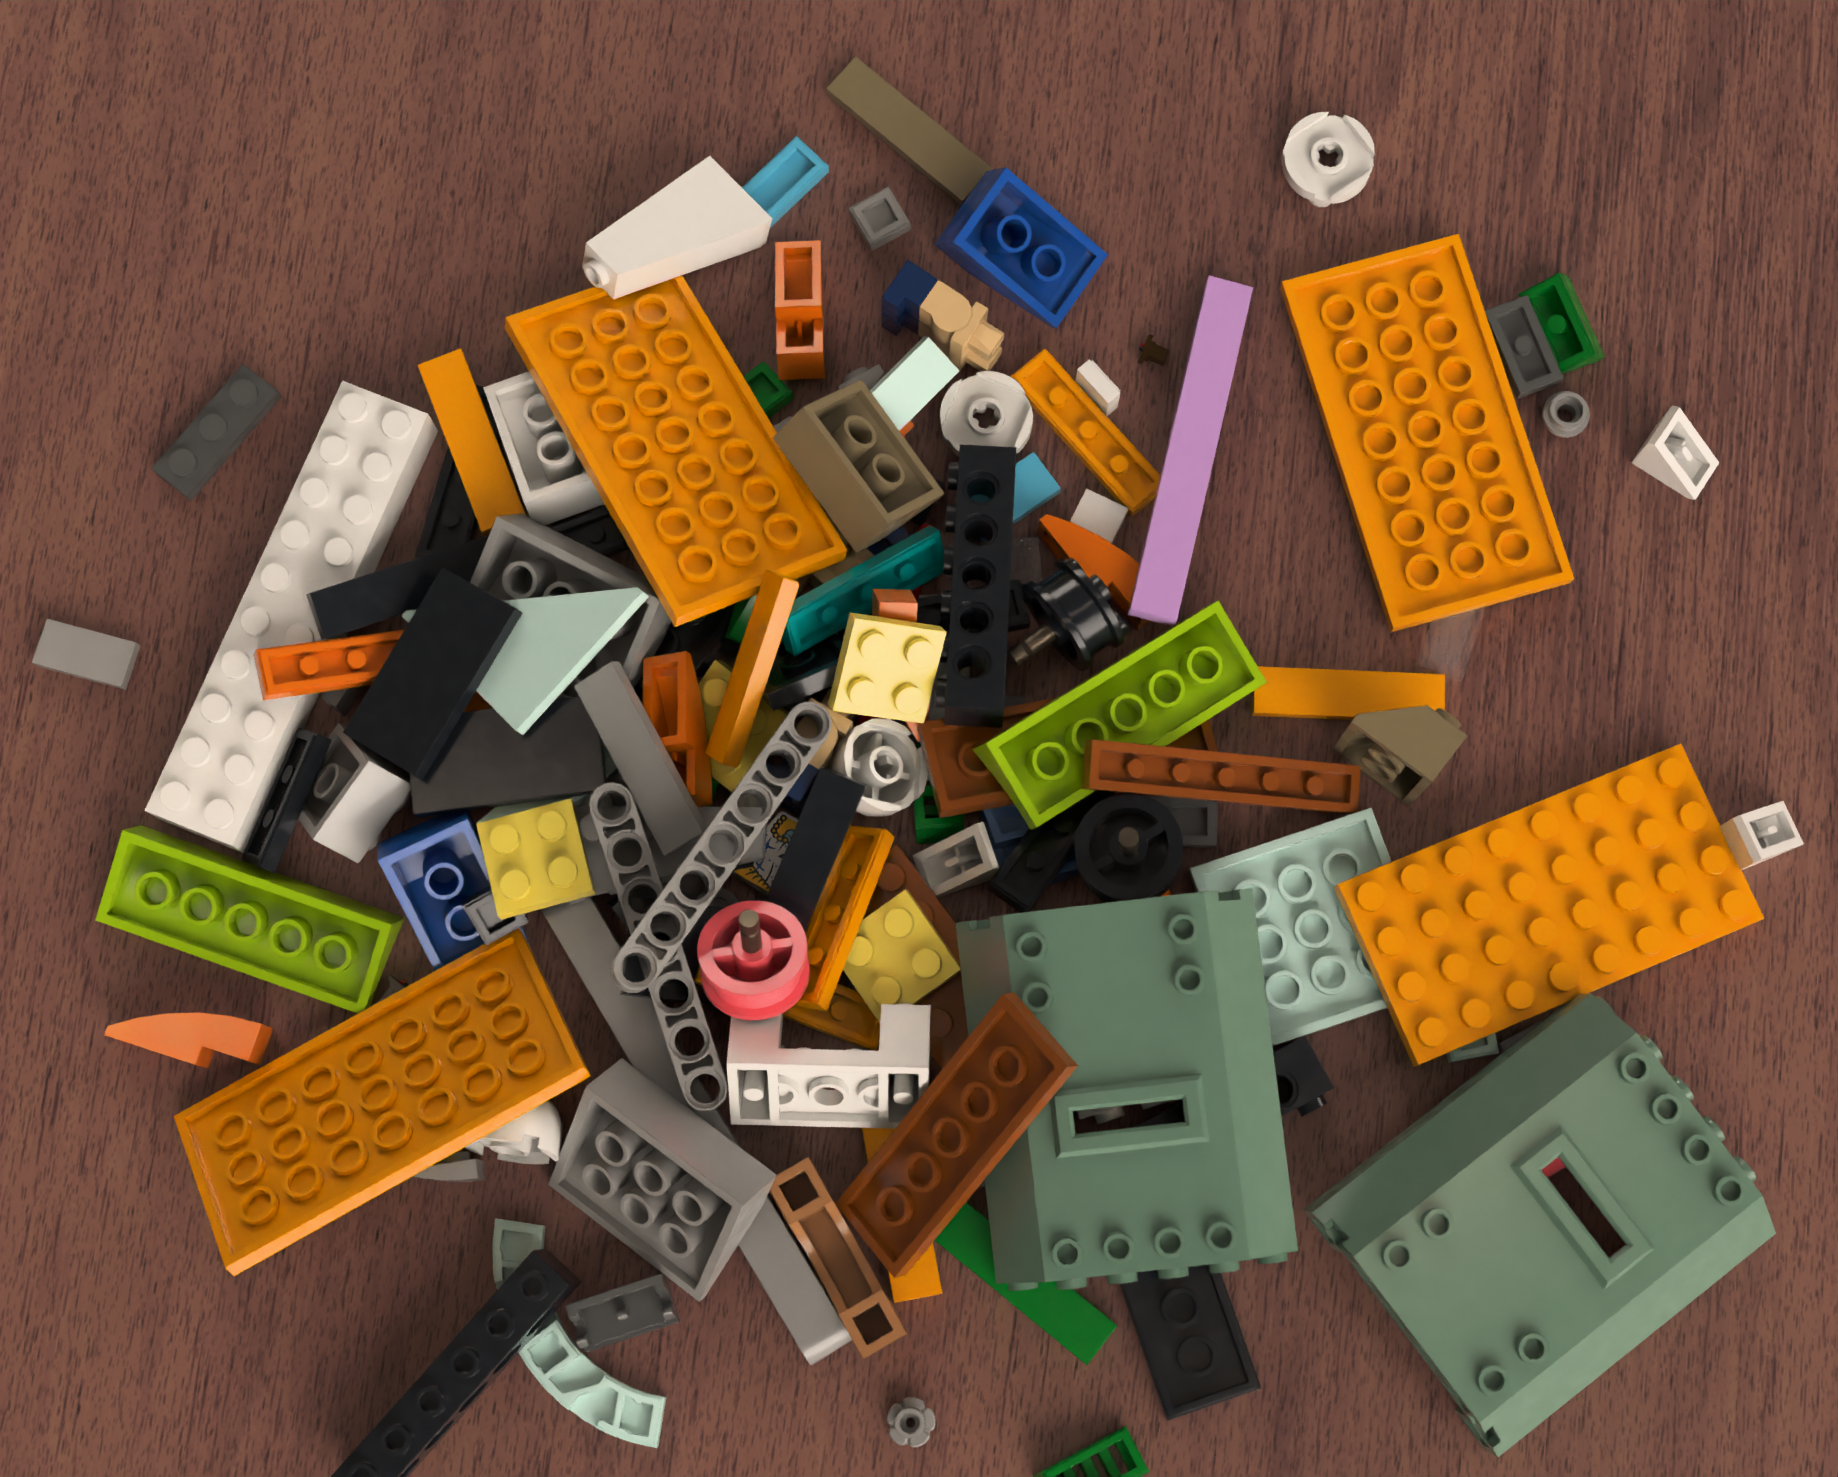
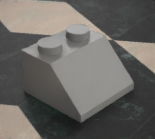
[298,723,411,863]

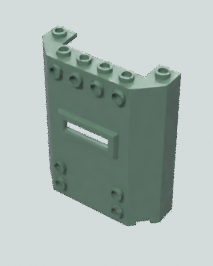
[956,889,1298,1291]
[1303,993,1776,1457]

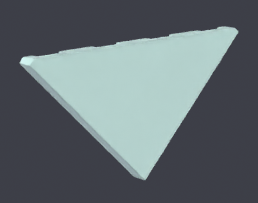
[402,587,649,735]

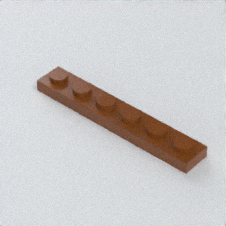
[1082,739,1361,814]

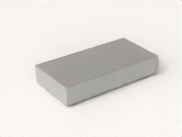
[32,619,141,690]

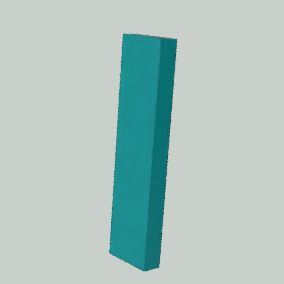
[782,525,944,656]

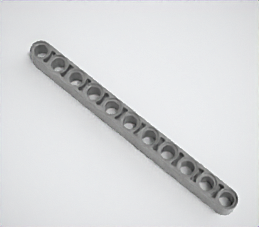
[541,896,852,1366]

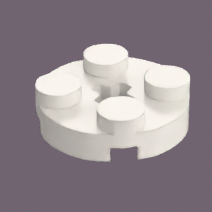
[1281,112,1375,207]
[940,371,1033,457]

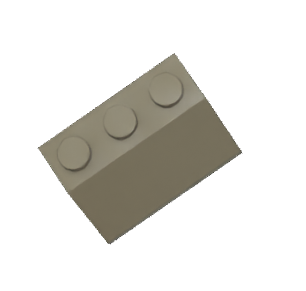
[773,380,945,553]
[1332,705,1468,807]

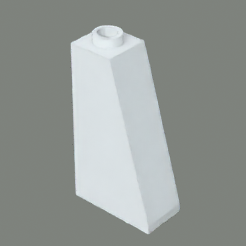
[582,156,772,299]

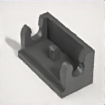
[565,1274,680,1353]

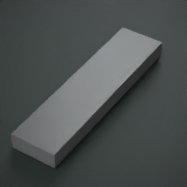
[574,661,707,856]

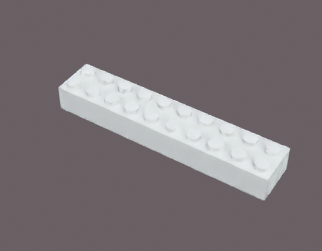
[145,381,438,853]

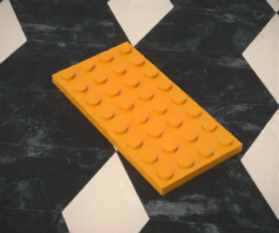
[1280,234,1574,633]
[505,275,848,627]
[1333,743,1765,1067]
[174,928,591,1276]

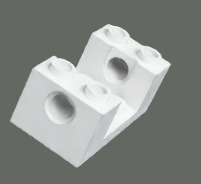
[727,1003,931,1129]

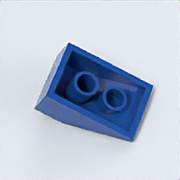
[934,167,1108,328]
[377,811,529,971]

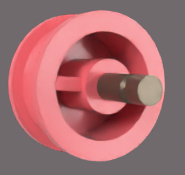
[697,900,810,1020]

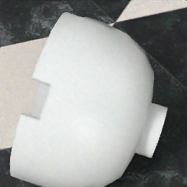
[829,718,928,817]
[464,1100,563,1164]

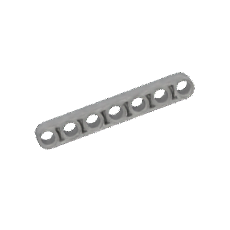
[610,702,831,993]
[589,782,728,1111]

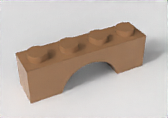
[770,1157,908,1359]

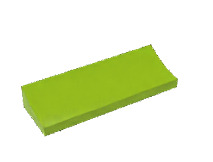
[972,601,1267,830]
[95,825,405,1014]

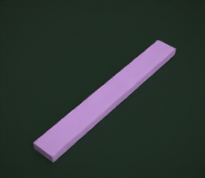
[1127,275,1253,627]

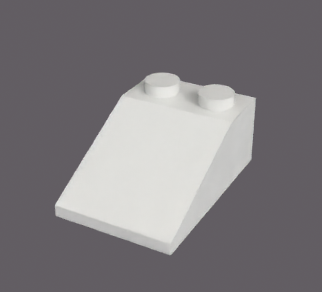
[483,371,604,525]

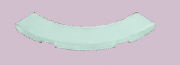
[492,1218,666,1448]

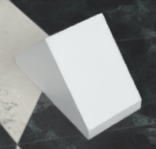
[1632,406,1719,500]
[1719,801,1804,870]
[912,822,999,898]

